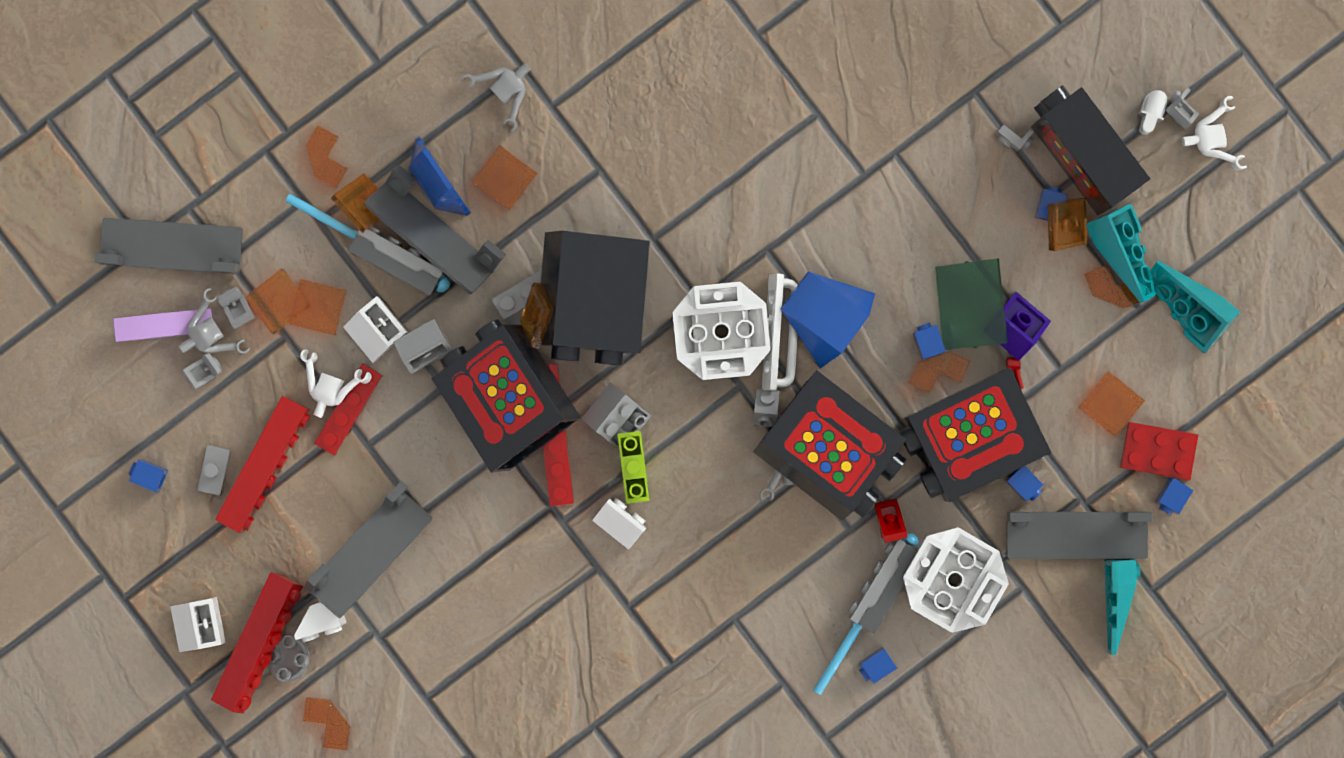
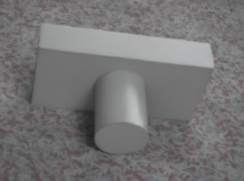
[197,445,231,496]

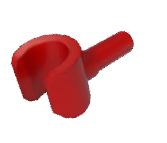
[1006,357,1024,389]

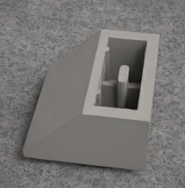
[393,319,452,374]
[581,383,651,449]

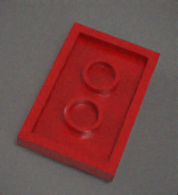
[1120,422,1199,480]

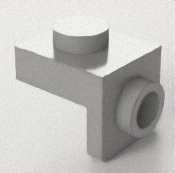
[1166,87,1199,129]
[996,125,1034,151]
[217,287,255,329]
[181,353,221,391]
[753,389,779,427]

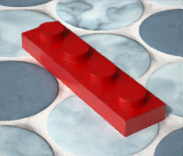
[314,363,383,456]

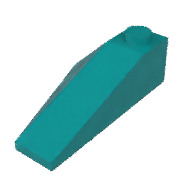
[1086,203,1156,303]
[1151,260,1241,353]
[1104,559,1141,655]

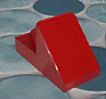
[874,499,908,543]

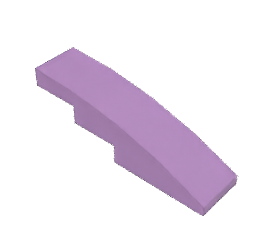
[113,309,212,342]

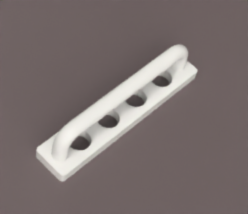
[761,274,798,391]

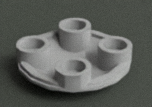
[268,635,309,682]

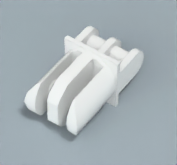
[1137,90,1167,135]

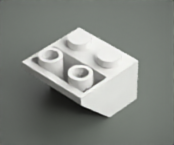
[343,296,408,363]
[592,497,647,550]
[170,597,226,652]
[294,602,346,642]

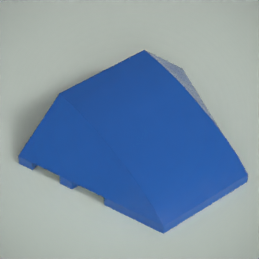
[409,137,471,216]
[781,271,875,369]

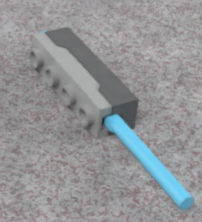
[285,194,450,297]
[813,533,919,695]

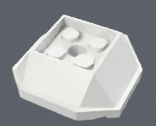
[672,282,771,380]
[903,527,1009,633]

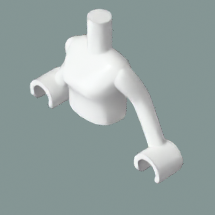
[1182,96,1247,171]
[300,349,372,418]

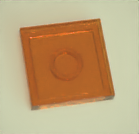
[472,145,537,211]
[331,173,380,233]
[1048,197,1087,251]
[246,268,310,334]
[289,279,347,336]
[520,282,553,349]
[1078,371,1145,437]

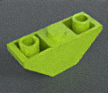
[617,431,650,504]

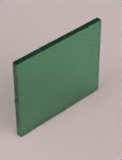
[935,258,1007,350]

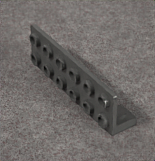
[364,164,506,294]
[94,218,243,274]
[304,481,432,618]
[1007,512,1152,559]

